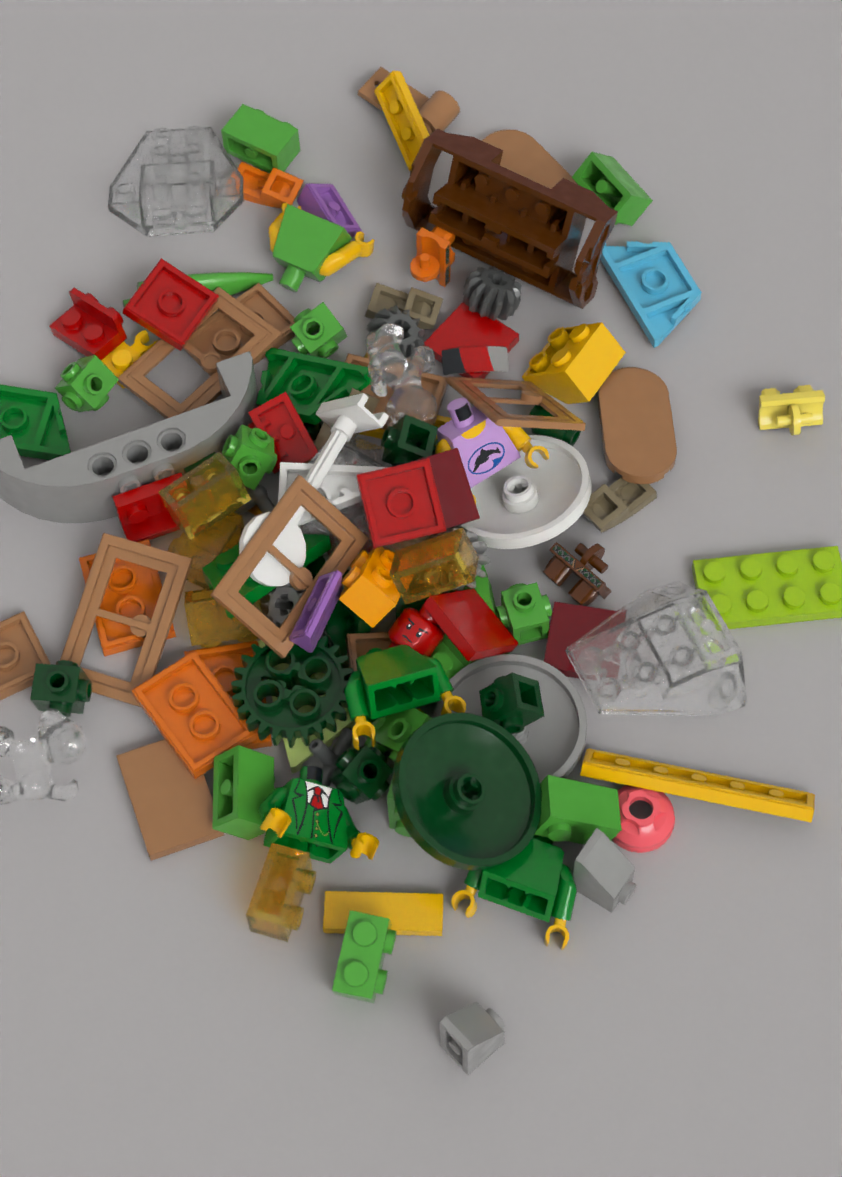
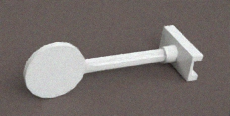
[239,393,389,587]

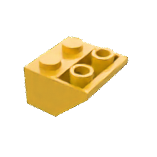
[522,322,626,404]

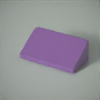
[297,184,362,237]
[289,570,343,653]

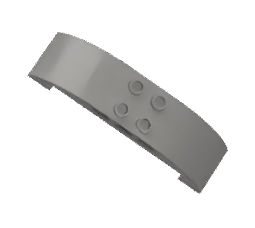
[0,351,258,523]

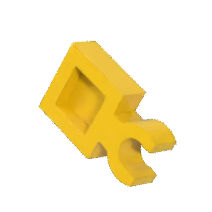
[101,330,158,389]

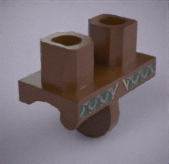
[543,542,612,606]

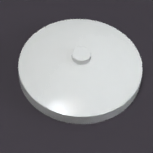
[456,435,592,549]

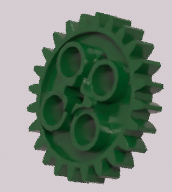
[231,636,354,748]

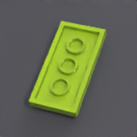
[692,546,842,632]

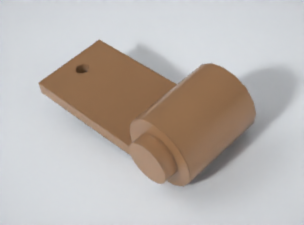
[358,67,460,135]

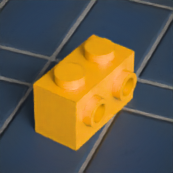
[339,547,411,628]

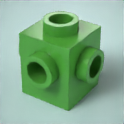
[290,302,348,358]
[55,355,119,412]
[222,424,277,490]
[496,582,552,645]

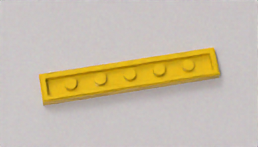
[580,748,815,823]

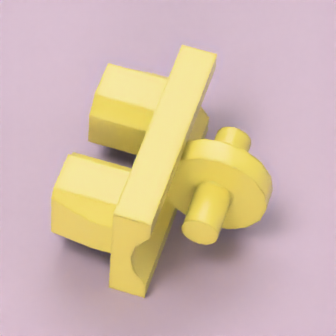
[758,385,825,435]

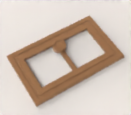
[118,287,283,419]
[445,376,586,431]
[211,475,369,658]
[60,533,193,708]

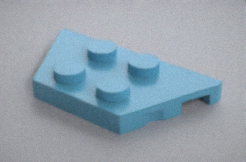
[600,241,701,348]

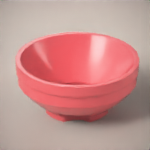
[612,785,675,853]

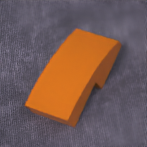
[227,161,304,208]

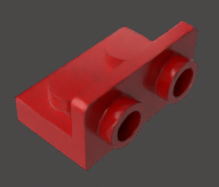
[50,288,127,360]
[248,392,320,474]
[112,472,197,542]

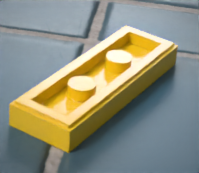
[374,70,429,171]
[323,891,444,936]

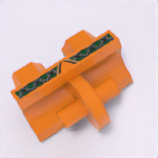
[410,226,455,287]

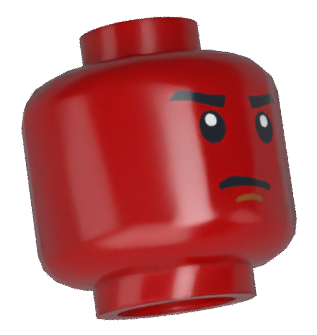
[388,606,444,657]

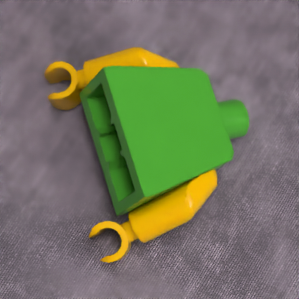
[268,203,375,292]

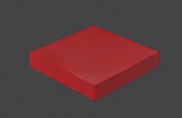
[122,258,219,351]
[423,302,519,379]
[356,458,447,549]
[423,589,519,661]

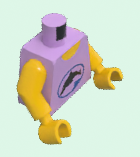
[435,398,549,504]

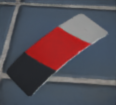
[442,346,509,375]

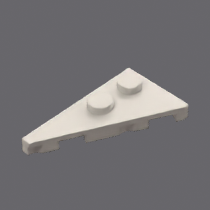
[278,462,388,526]

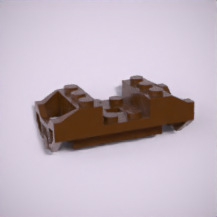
[402,129,618,309]

